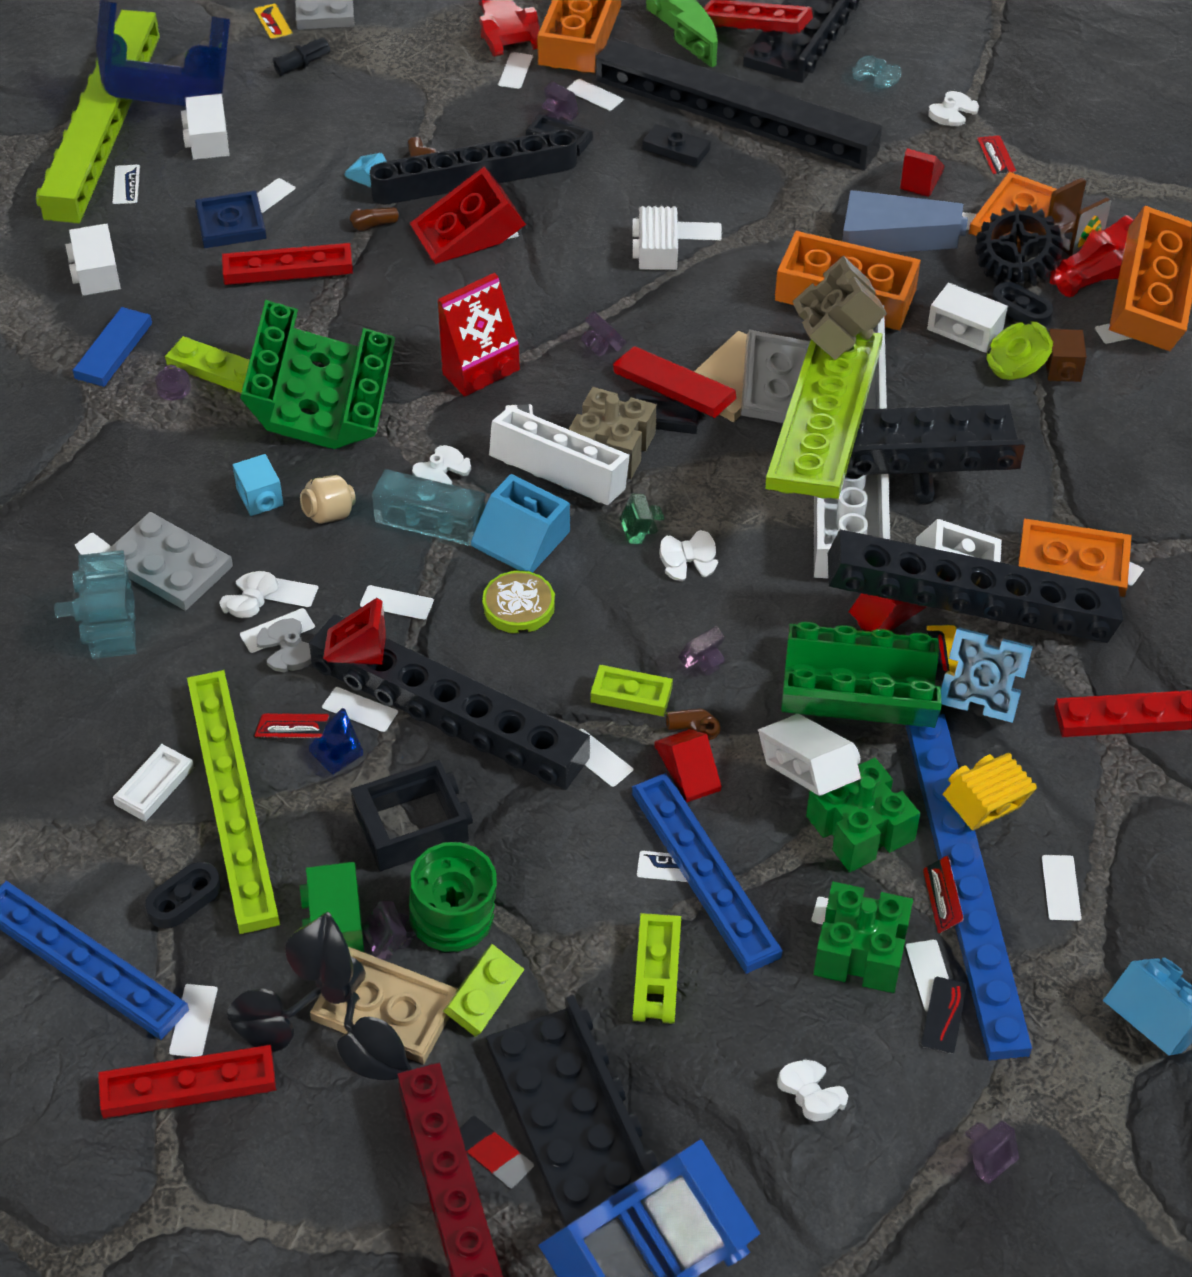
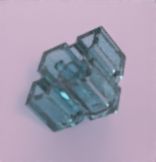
[54,550,137,659]

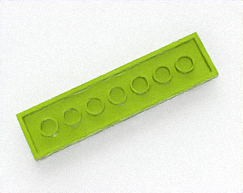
[765,332,883,499]

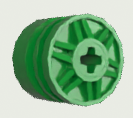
[409,842,497,952]

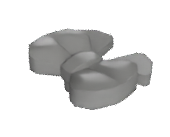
[257,618,312,672]

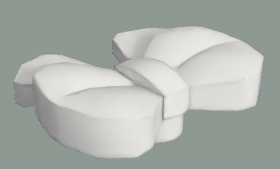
[929,91,979,126]
[412,445,471,491]
[659,530,718,582]
[220,571,278,618]
[777,1059,848,1121]

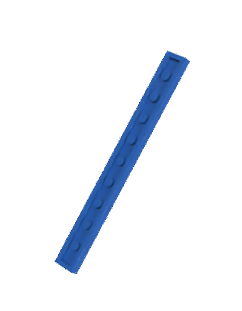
[905,714,1032,1061]

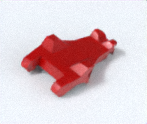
[479,0,540,57]
[1049,215,1134,298]

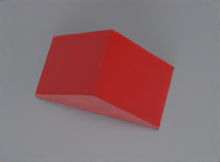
[900,148,945,197]
[323,597,386,664]
[654,729,722,803]

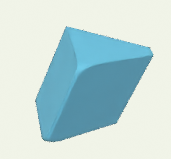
[344,153,386,187]

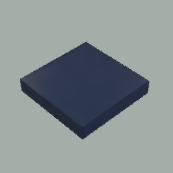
[195,191,267,248]

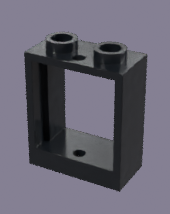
[350,759,473,872]

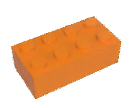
[538,0,621,73]
[1109,206,1192,351]
[775,231,921,331]

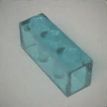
[372,469,486,546]

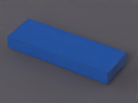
[73,307,152,387]

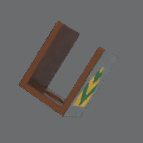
[1047,178,1111,256]

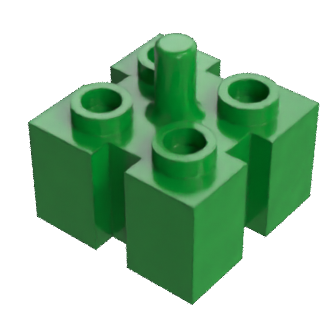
[806,757,920,873]
[813,881,913,994]

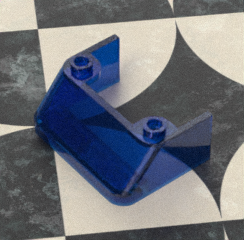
[96,0,230,106]

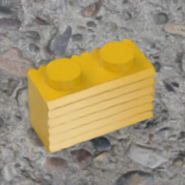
[943,753,1037,831]

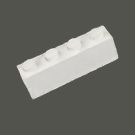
[489,406,630,505]

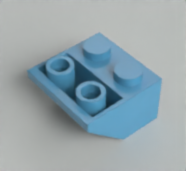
[471,474,570,573]
[1103,958,1192,1056]

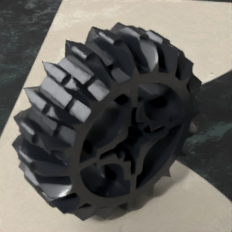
[975,203,1063,287]

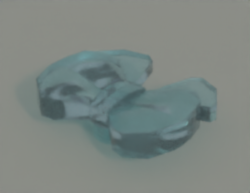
[852,56,902,89]

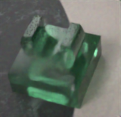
[619,493,665,544]

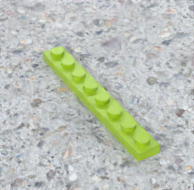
[187,670,280,934]

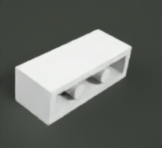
[758,714,861,796]

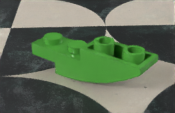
[646,0,718,67]

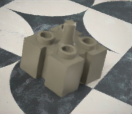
[792,256,887,360]
[568,387,657,479]

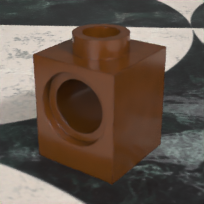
[1046,329,1087,382]

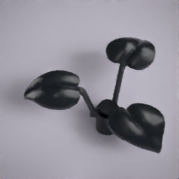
[227,912,412,1080]

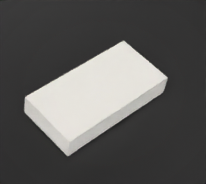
[113,744,194,822]

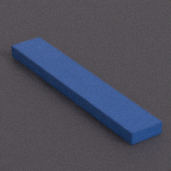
[632,772,783,974]
[0,881,189,1040]

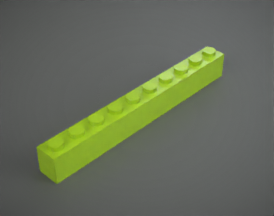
[36,10,160,223]

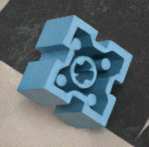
[941,628,1033,723]

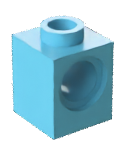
[232,454,284,516]

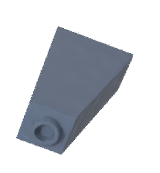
[842,190,968,253]

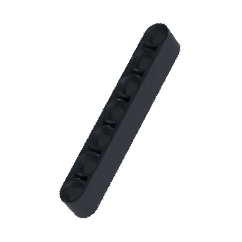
[370,129,577,205]

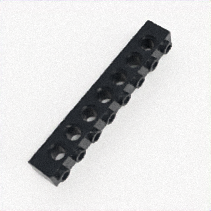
[827,529,1123,643]
[309,613,590,790]

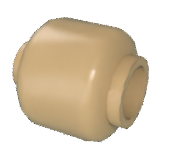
[300,475,356,524]

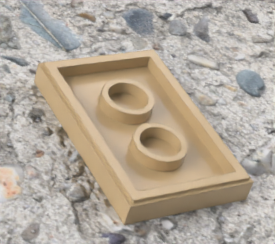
[694,331,747,422]
[310,947,458,1064]

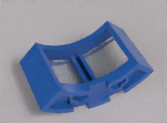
[538,1139,761,1277]

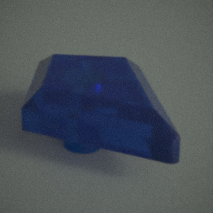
[309,708,363,775]

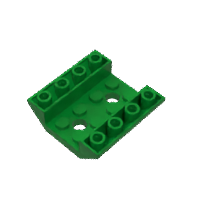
[240,300,395,449]
[781,622,942,728]

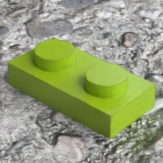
[591,665,673,717]
[443,944,524,1037]

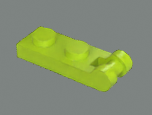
[633,913,681,1024]

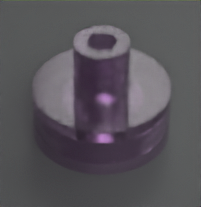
[155,365,191,400]

